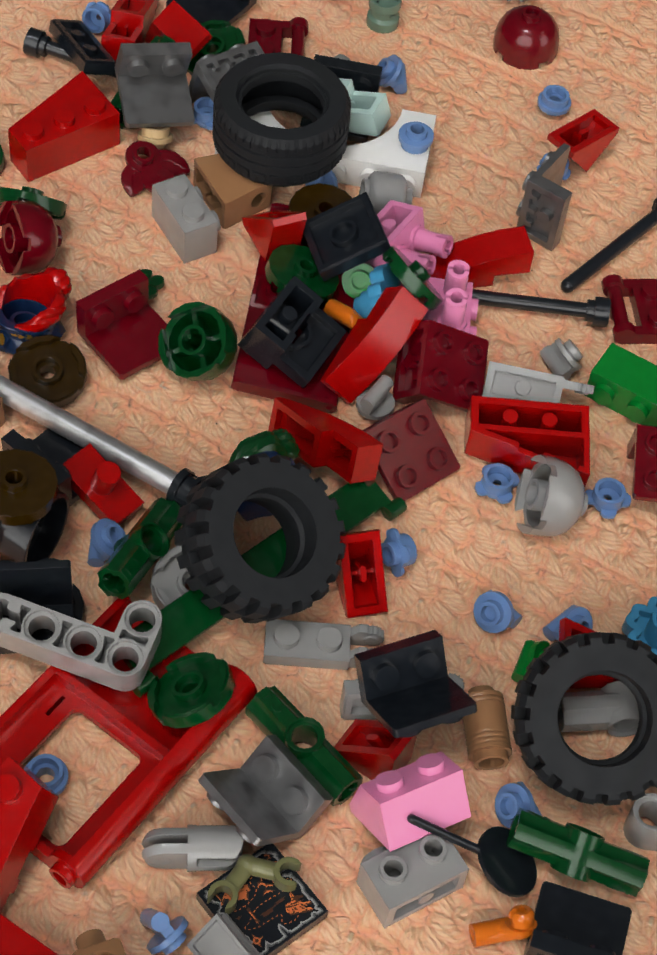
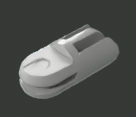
[142,825,244,872]

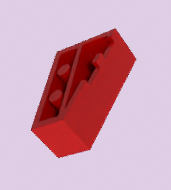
[8,71,120,182]
[464,395,590,487]
[0,756,59,914]

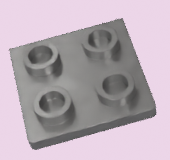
[189,41,265,103]
[114,42,195,128]
[516,143,572,251]
[198,735,334,847]

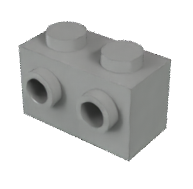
[152,174,221,264]
[356,834,469,928]

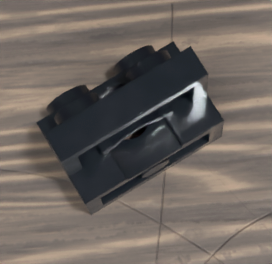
[237,275,347,388]

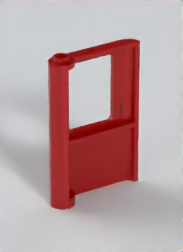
[0,596,257,889]

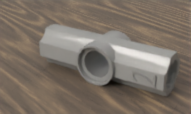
[558,681,639,737]

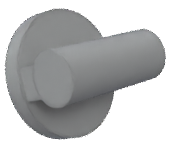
[540,338,583,380]
[356,375,395,420]

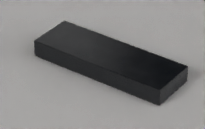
[49,19,116,76]

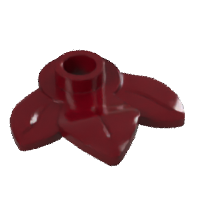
[121,141,190,197]

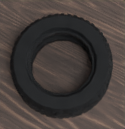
[212,52,351,187]

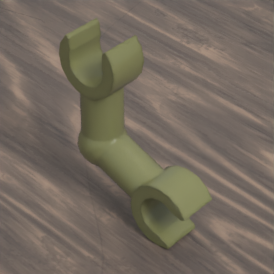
[207,854,302,914]

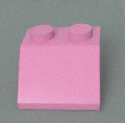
[349,751,471,852]

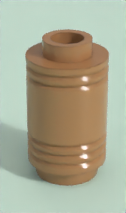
[463,685,512,770]

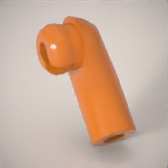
[324,298,363,329]
[469,904,537,948]

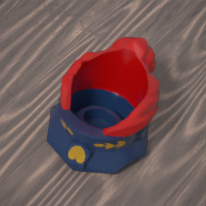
[0,267,72,354]

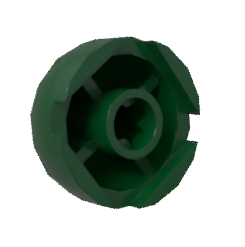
[158,302,237,381]

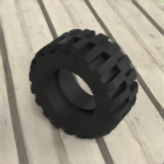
[174,453,346,623]
[511,632,657,806]

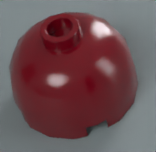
[493,5,559,70]
[0,200,62,275]

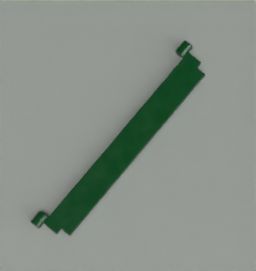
[123,482,407,697]

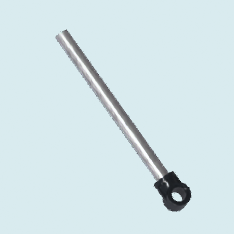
[0,375,207,507]

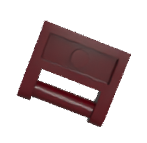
[248,17,309,56]
[601,274,657,344]

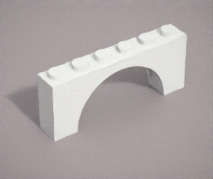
[215,109,437,198]

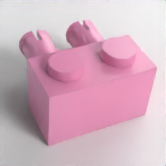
[365,200,454,275]
[422,260,479,336]

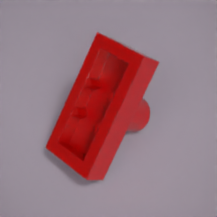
[63,443,145,525]

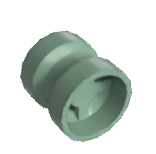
[366,0,402,34]

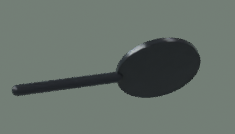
[407,814,537,897]

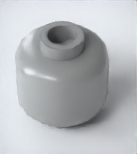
[359,171,413,214]

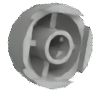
[515,454,588,537]

